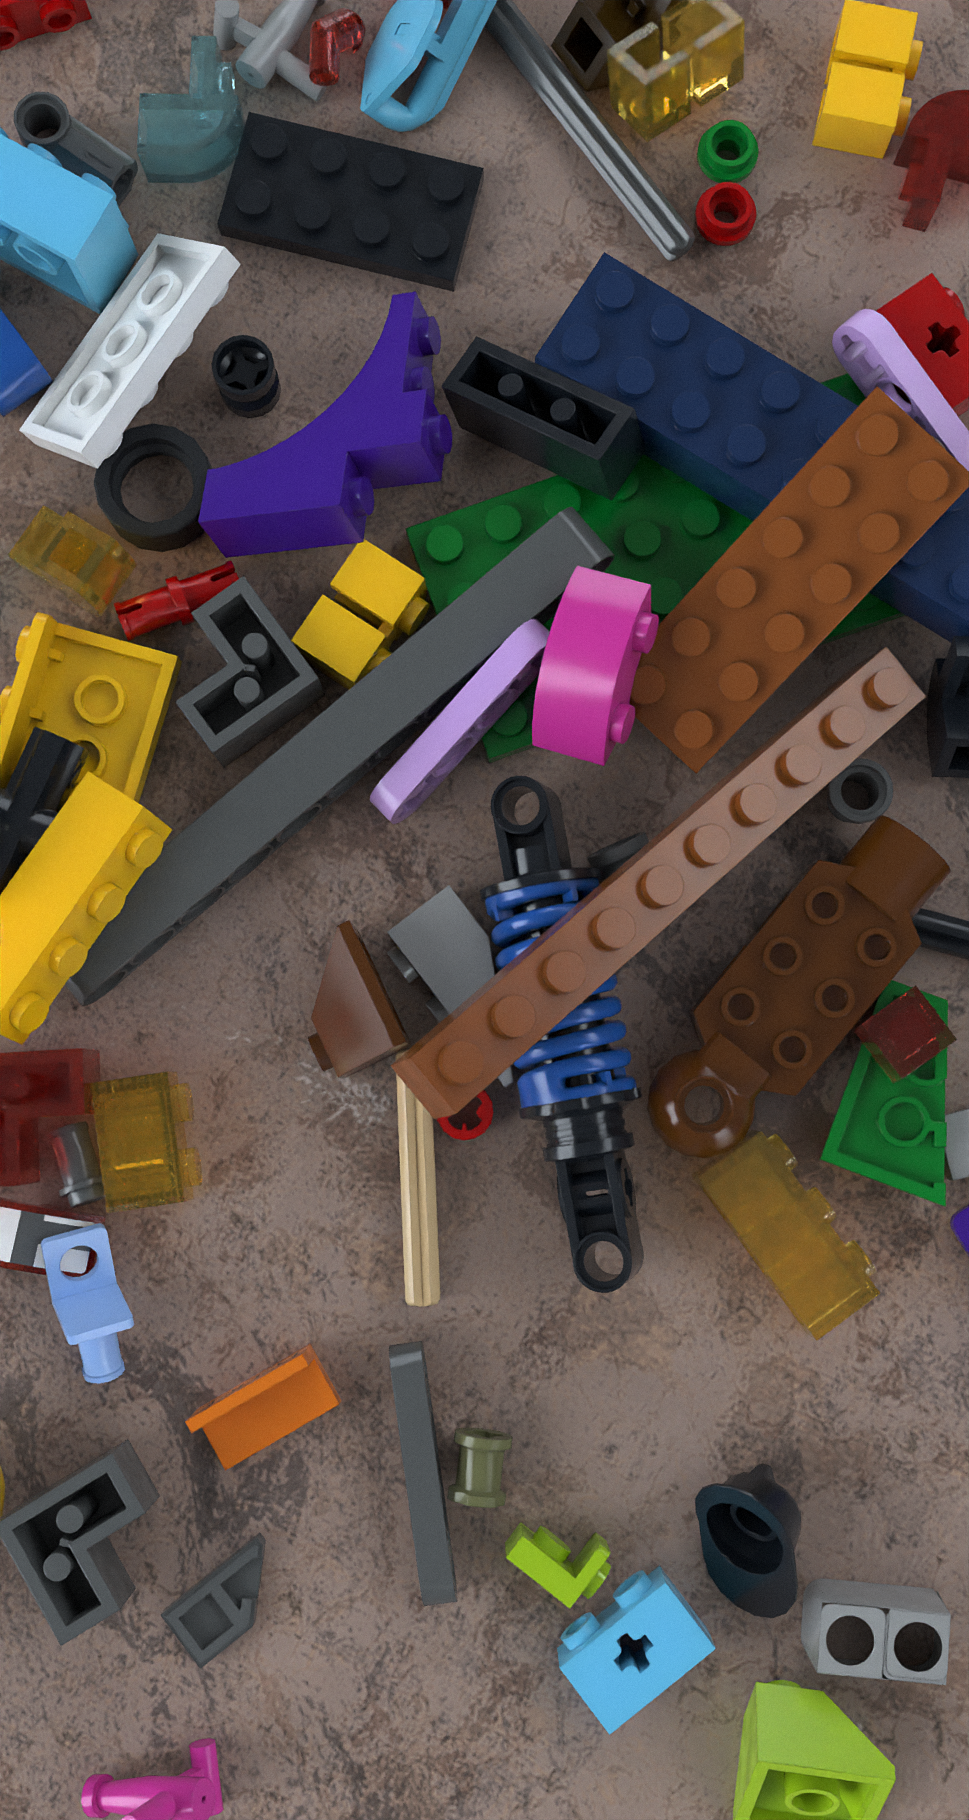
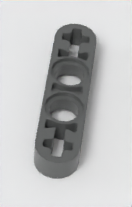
[389,1341,457,1606]

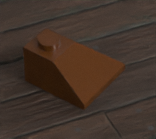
[308,920,412,1078]

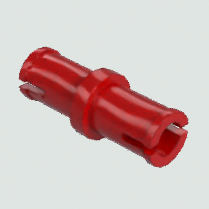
[113,560,239,641]

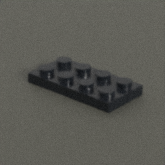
[217,112,484,292]

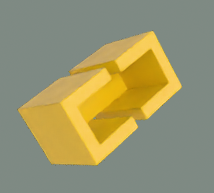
[812,0,923,159]
[291,539,430,690]

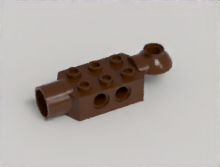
[647,815,951,1158]

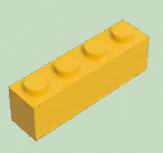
[0,771,172,1045]

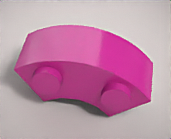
[532,566,659,766]

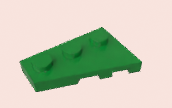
[819,980,948,1207]

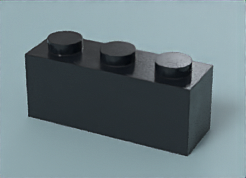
[442,336,646,501]

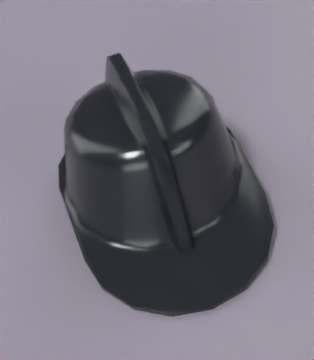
[695,1463,801,1618]

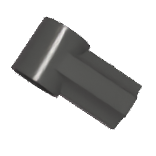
[14,92,138,206]

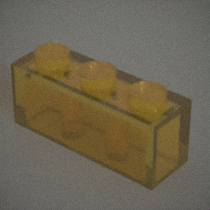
[691,1130,881,1341]

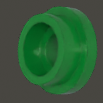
[697,120,759,183]

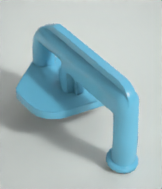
[360,0,497,132]

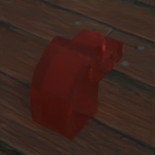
[893,90,969,232]

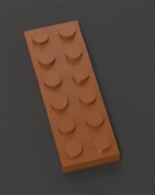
[629,386,969,774]

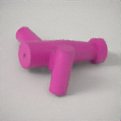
[81,1738,224,1820]

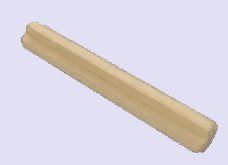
[396,1050,440,1307]

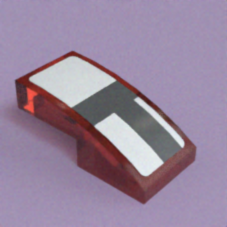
[0,1197,106,1277]

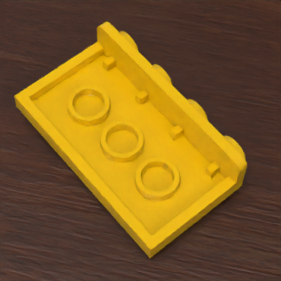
[0,612,182,803]

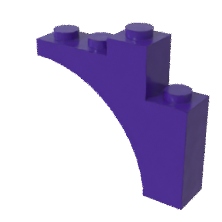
[198,291,452,558]

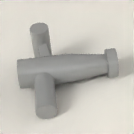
[213,0,329,102]

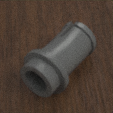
[47,1121,111,1208]

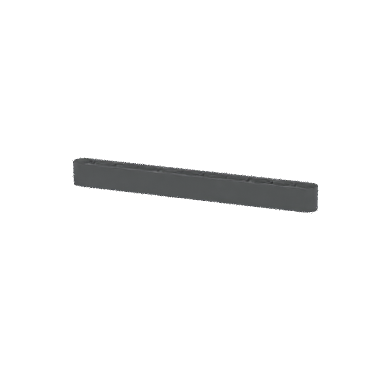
[65,507,615,1006]

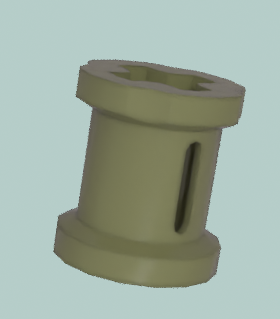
[447,1427,513,1508]

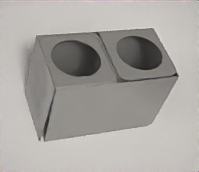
[800,1578,951,1685]

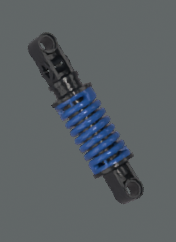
[480,776,644,1293]

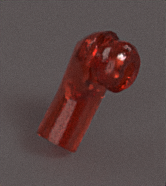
[309,8,366,86]

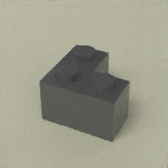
[175,576,325,767]
[0,1439,160,1646]

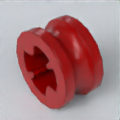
[437,1090,494,1140]

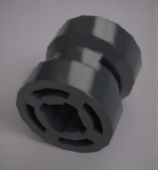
[211,335,281,418]

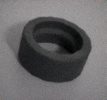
[94,423,213,552]

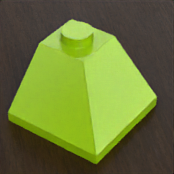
[733,1680,896,1820]

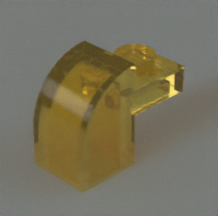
[8,505,137,617]

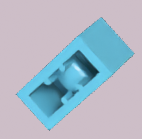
[557,1565,716,1735]

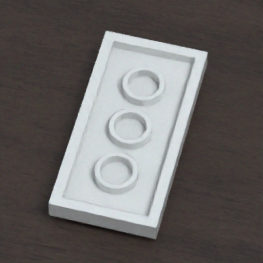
[19,233,240,469]

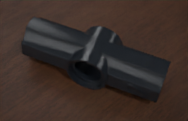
[0,727,89,895]

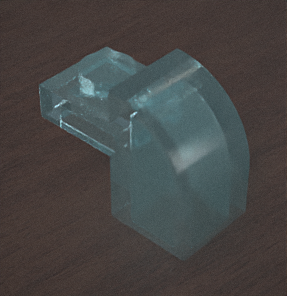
[137,36,246,183]

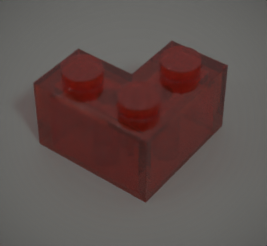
[0,1048,102,1187]

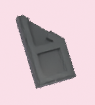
[161,1532,266,1669]

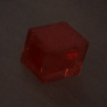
[854,985,957,1083]

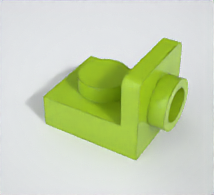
[505,1522,611,1609]

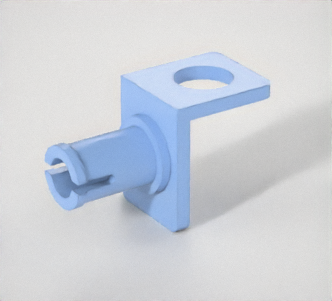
[41,1223,134,1384]

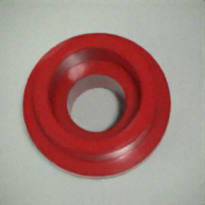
[695,182,756,246]

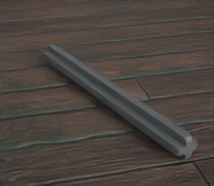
[485,0,695,262]

